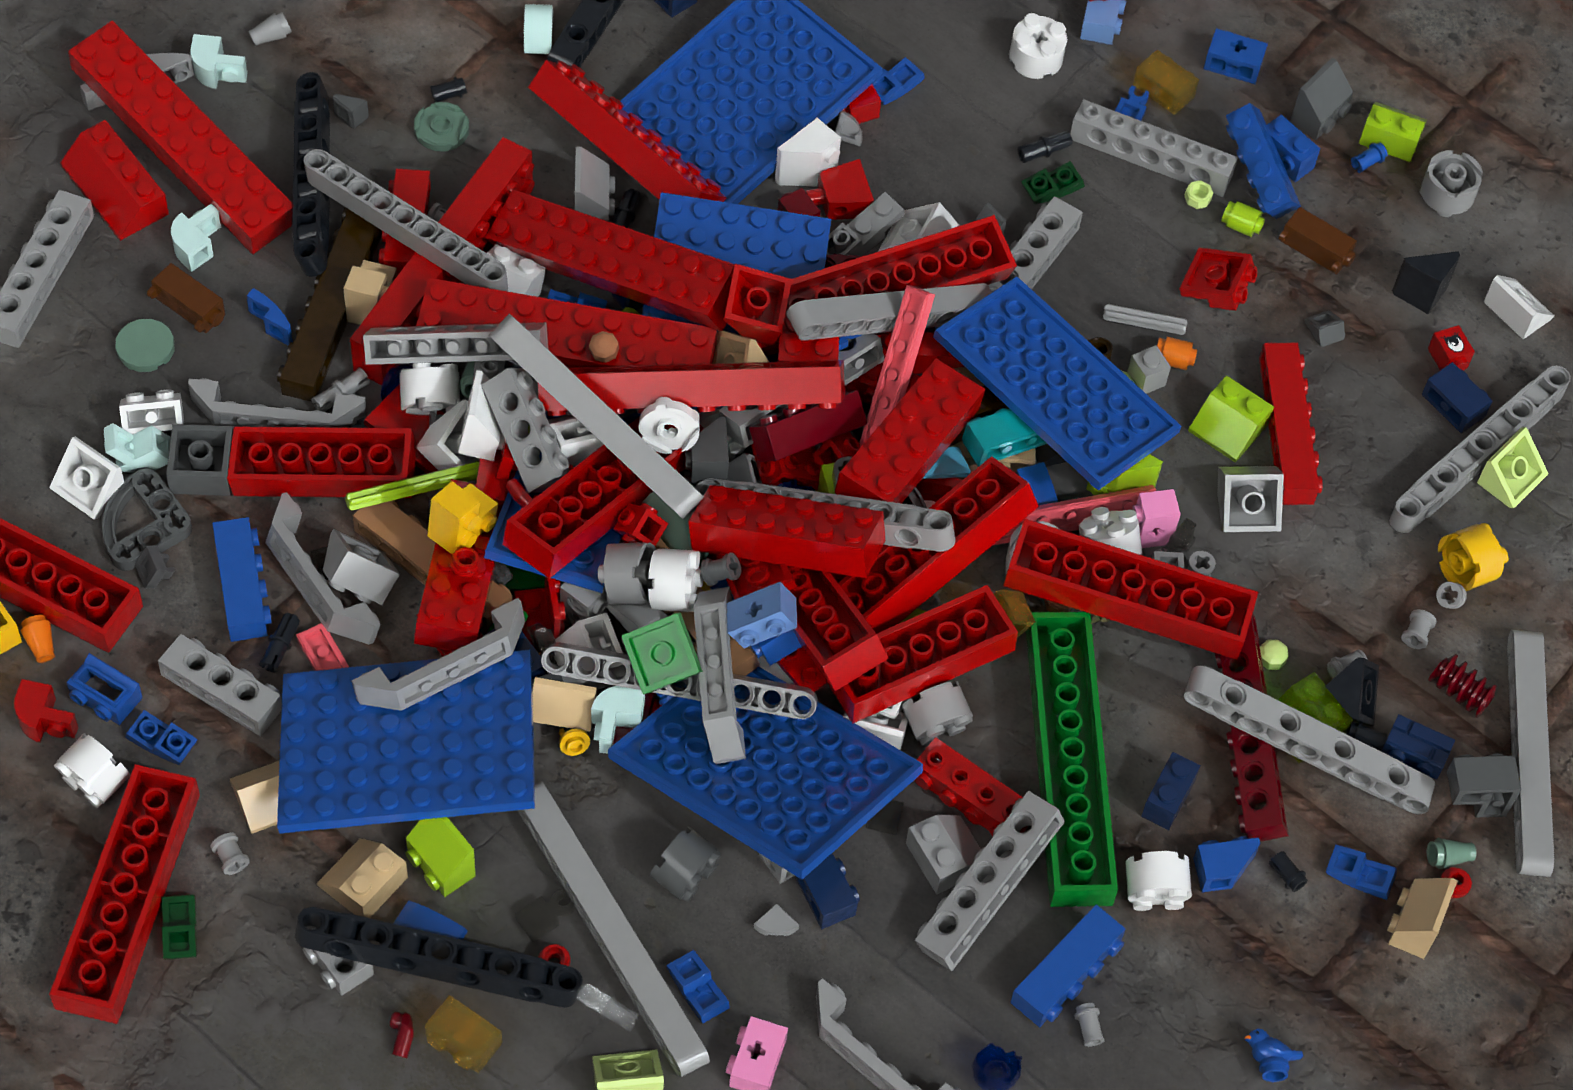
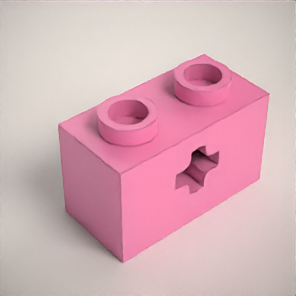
[1132,489,1181,548]
[726,1016,788,1090]

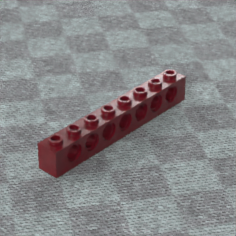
[1215,613,1289,842]

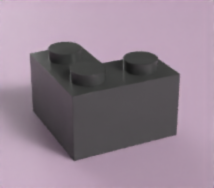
[1447,754,1521,818]

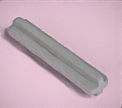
[1103,304,1187,335]

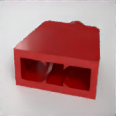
[805,159,874,220]

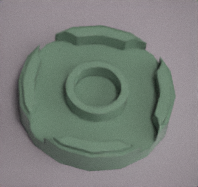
[414,102,469,151]
[115,319,175,372]

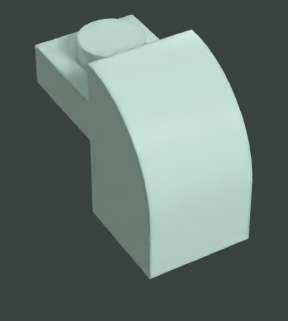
[524,4,553,54]
[190,34,247,89]
[171,204,221,272]
[104,423,171,473]
[591,686,645,754]

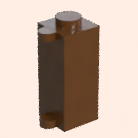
[1278,207,1357,275]
[147,263,225,334]

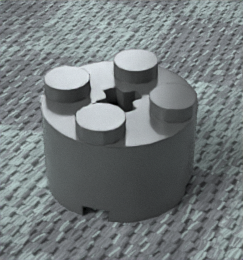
[650,826,722,902]

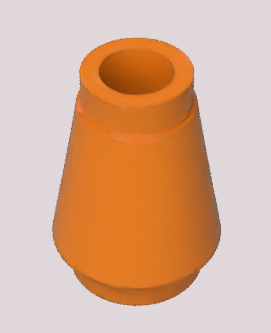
[20,615,55,663]

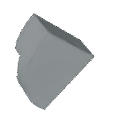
[835,111,862,146]
[754,904,799,936]

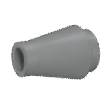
[249,12,292,46]

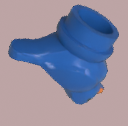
[1244,1028,1303,1082]

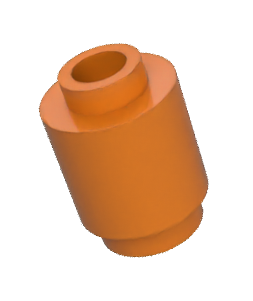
[1157,336,1197,370]

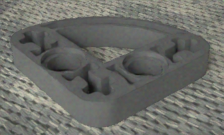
[102,468,192,571]

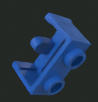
[66,653,143,725]

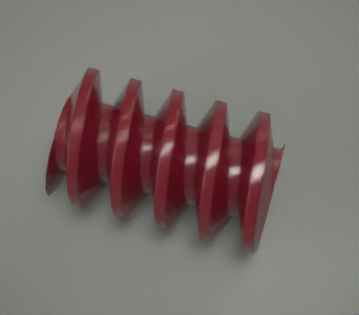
[1428,654,1497,718]

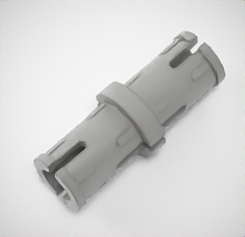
[311,368,370,412]

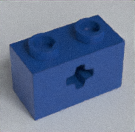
[1204,28,1268,84]

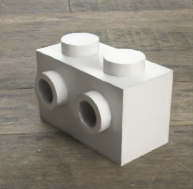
[119,389,184,434]

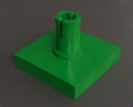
[621,613,703,695]

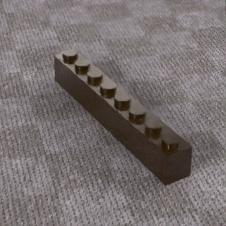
[277,207,382,402]

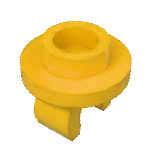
[559,728,590,756]

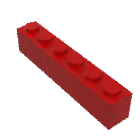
[1259,343,1323,505]

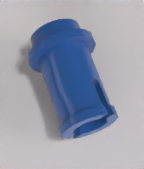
[1351,142,1388,173]

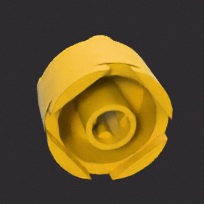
[1438,523,1508,591]

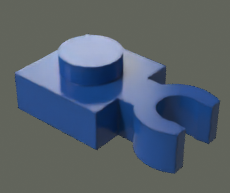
[1115,85,1149,121]

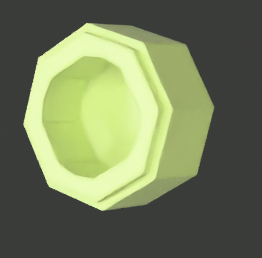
[1184,180,1213,209]
[1260,640,1289,670]

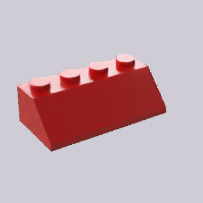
[60,120,169,241]

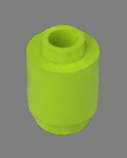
[1221,201,1265,237]

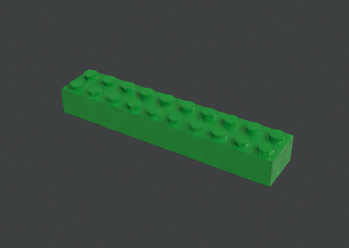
[1026,612,1118,907]

